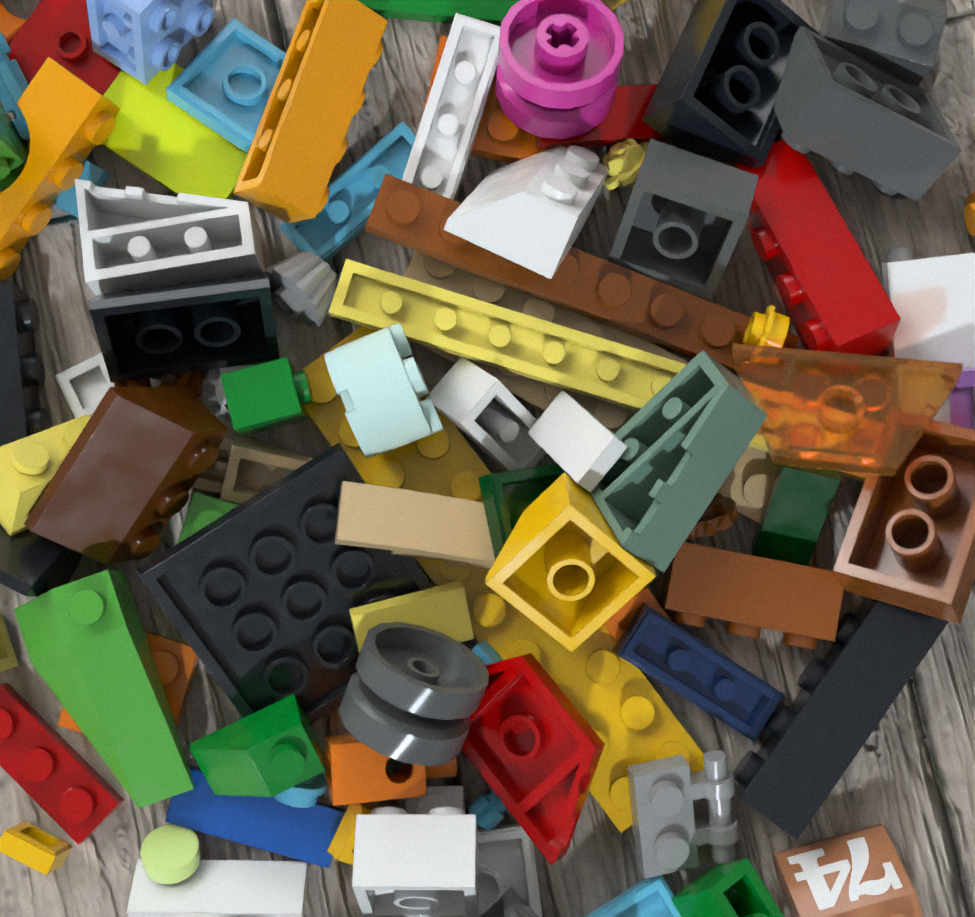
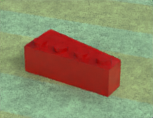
[732,139,901,389]

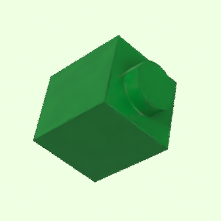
[220,357,314,437]

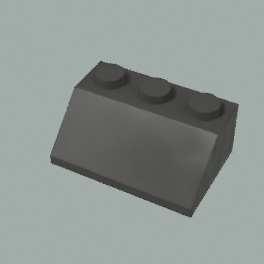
[774,26,962,202]

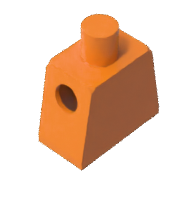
[324,734,457,806]

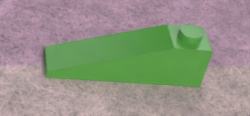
[14,569,196,808]

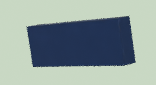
[612,603,785,742]

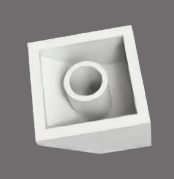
[352,806,478,917]

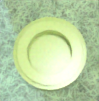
[140,824,201,884]

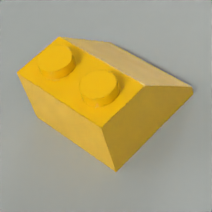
[485,472,656,652]

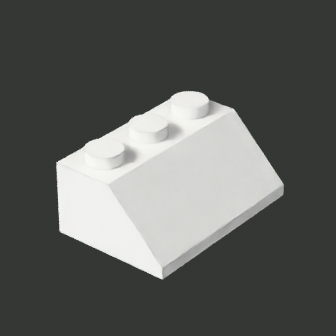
[443,145,610,279]

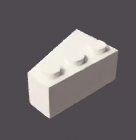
[74,179,265,295]

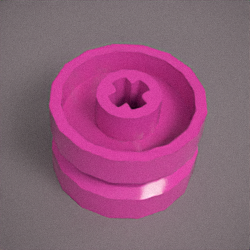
[495,0,624,139]

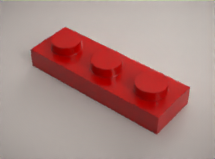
[0,683,124,845]

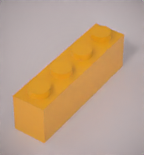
[233,0,388,223]

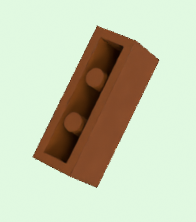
[659,542,844,650]

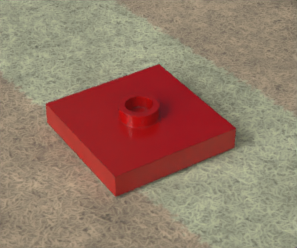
[7,0,122,95]

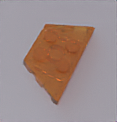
[732,343,963,476]

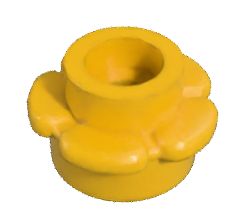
[743,305,790,360]

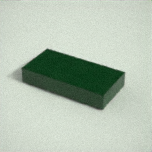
[752,456,841,566]

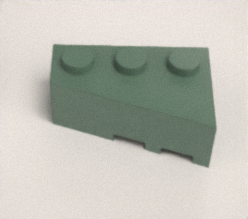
[590,350,768,572]

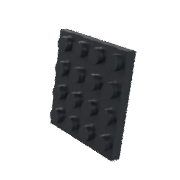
[139,443,433,725]

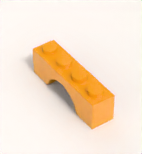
[0,57,121,281]

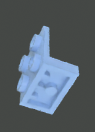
[86,0,215,85]

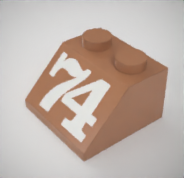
[773,823,923,917]

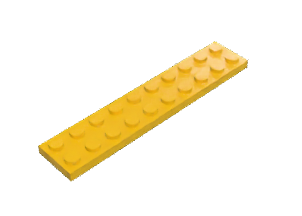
[302,326,704,833]

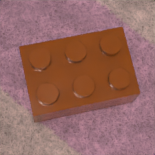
[833,411,975,624]

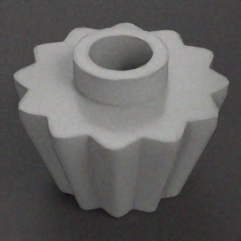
[265,250,339,327]

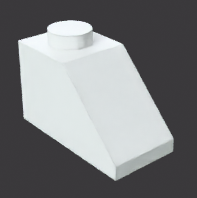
[425,357,546,471]

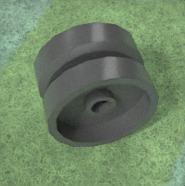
[338,622,489,766]

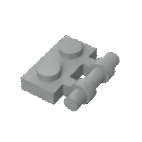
[627,750,739,879]

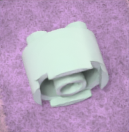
[324,322,443,458]

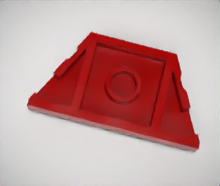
[461,653,605,865]

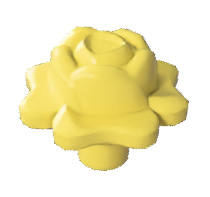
[602,138,649,190]

